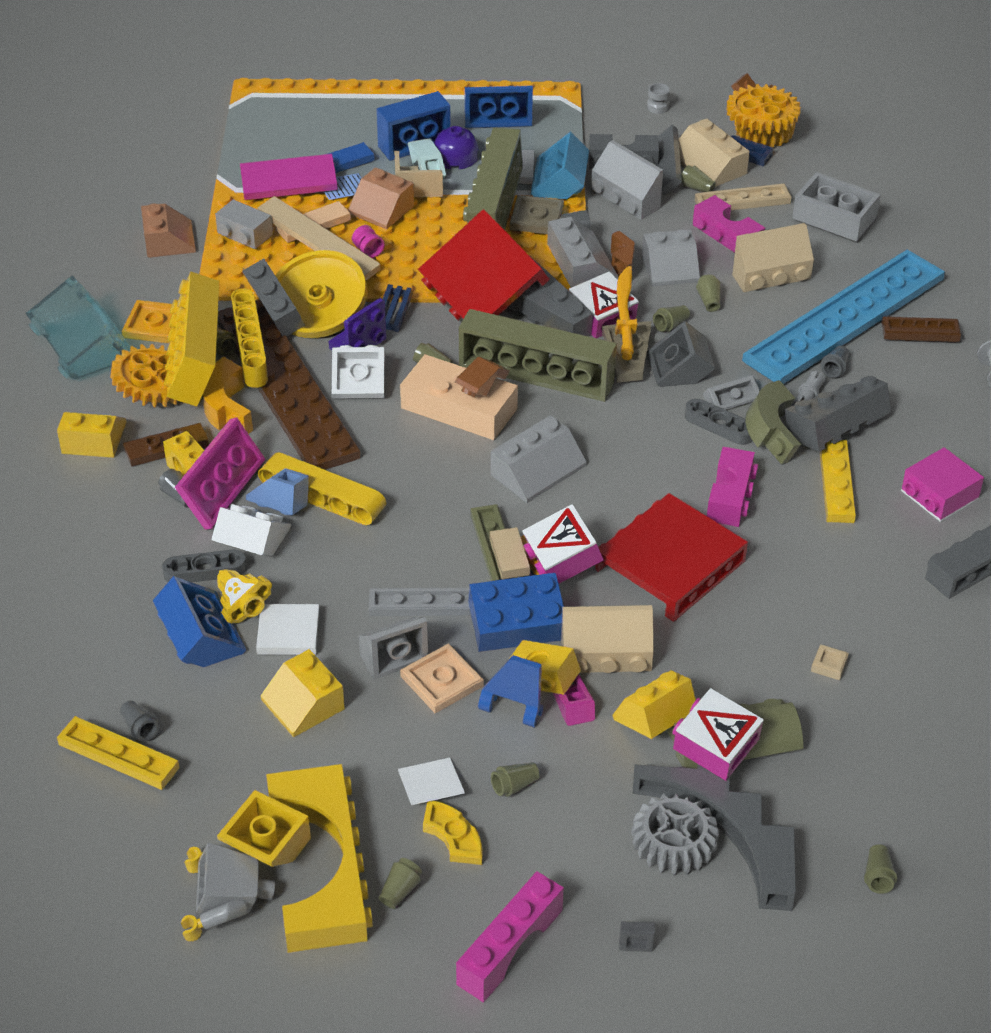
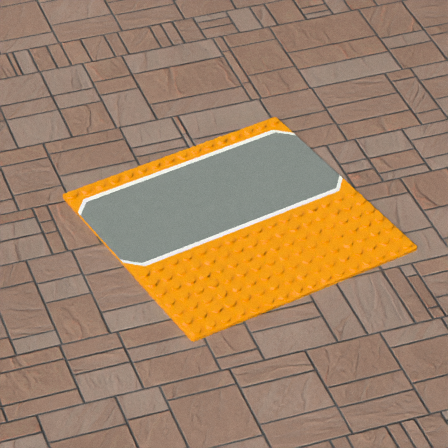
[199,78,586,303]

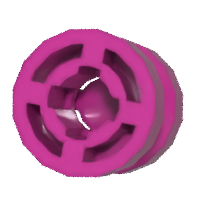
[352,225,385,258]

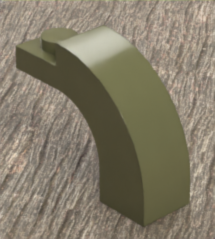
[745,380,801,465]

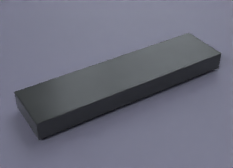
[658,124,682,195]

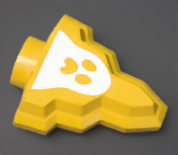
[217,569,272,624]

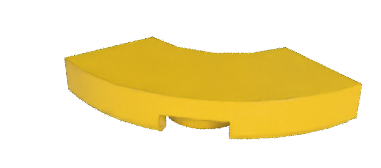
[423,801,482,865]

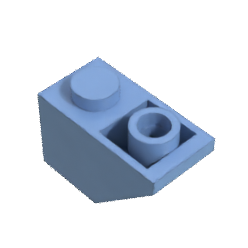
[246,468,309,515]

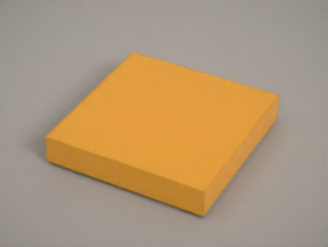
[122,300,172,344]

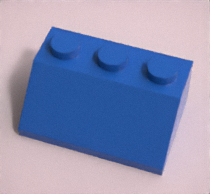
[464,86,533,128]
[153,576,246,667]

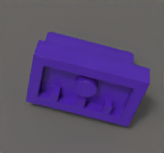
[329,298,386,350]

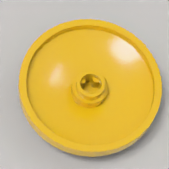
[275,250,367,338]

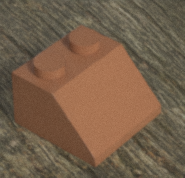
[348,167,414,229]
[141,203,196,258]

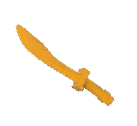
[615,266,637,360]

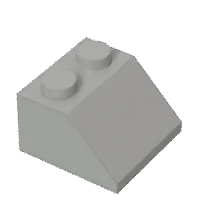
[642,229,700,287]
[359,617,428,679]

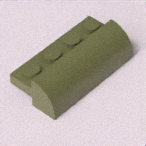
[666,699,803,769]

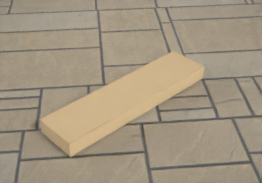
[695,184,791,210]

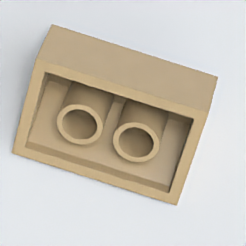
[679,119,750,187]
[732,223,814,292]
[561,605,653,673]

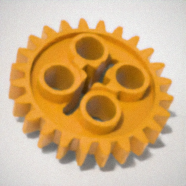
[726,84,801,134]
[110,344,177,407]

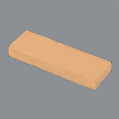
[276,201,351,243]

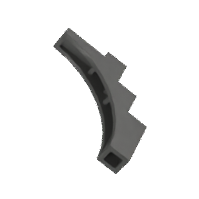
[632,764,796,911]

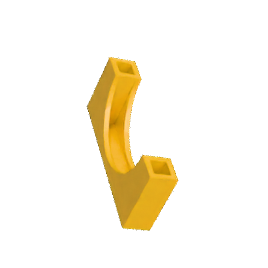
[266,764,373,953]

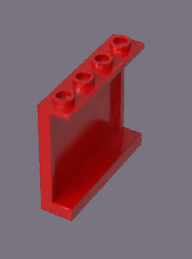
[418,209,550,321]
[595,493,748,622]

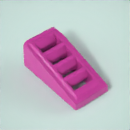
[553,674,595,726]

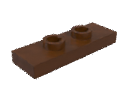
[882,316,961,342]
[123,422,209,467]

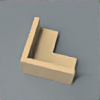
[394,151,443,197]

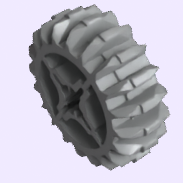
[631,793,719,876]

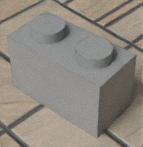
[215,199,273,249]

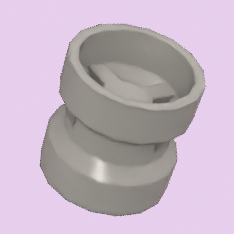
[647,83,670,114]

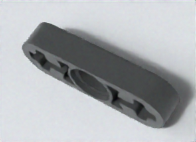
[685,399,753,445]
[162,549,246,582]

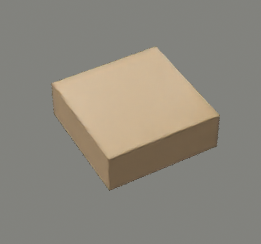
[811,644,849,680]

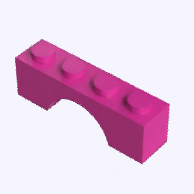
[456,871,564,1003]

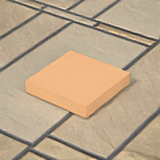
[400,643,484,713]

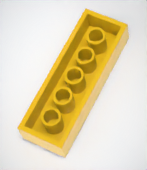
[164,271,219,407]

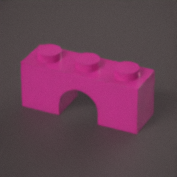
[693,195,765,253]
[707,447,758,527]

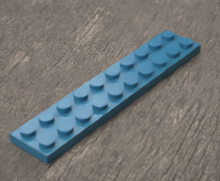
[742,249,945,384]

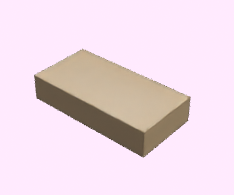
[490,527,530,579]

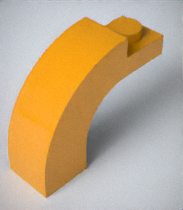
[202,357,253,434]

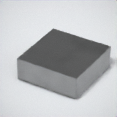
[619,921,655,952]

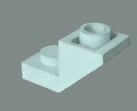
[408,139,446,178]

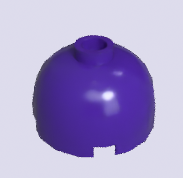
[434,126,479,169]

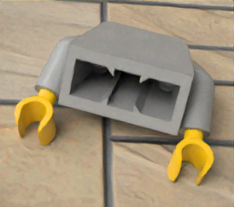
[181,843,275,942]

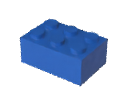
[376,91,451,161]
[468,573,564,652]

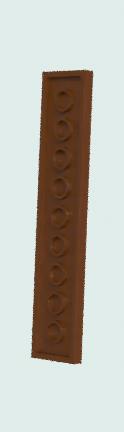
[217,299,361,470]

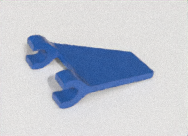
[478,655,543,728]

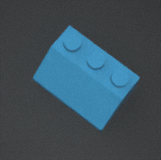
[531,131,589,199]

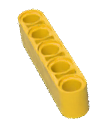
[231,289,268,388]
[258,452,386,525]

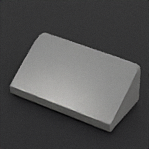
[703,375,760,410]

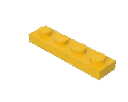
[820,440,856,523]
[57,716,179,790]

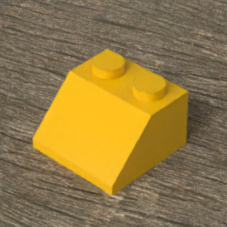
[57,412,127,458]
[261,649,344,737]
[613,670,696,739]
[217,790,311,867]

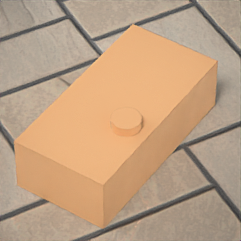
[400,354,518,440]

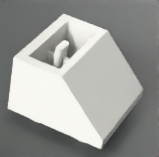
[212,504,291,556]

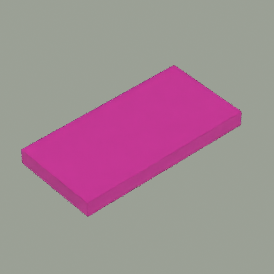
[240,154,338,200]
[174,417,266,530]

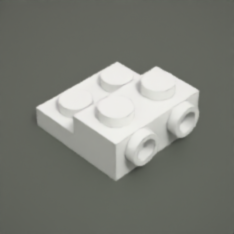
[332,345,385,399]

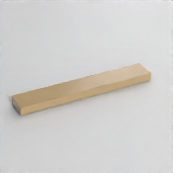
[258,196,380,280]

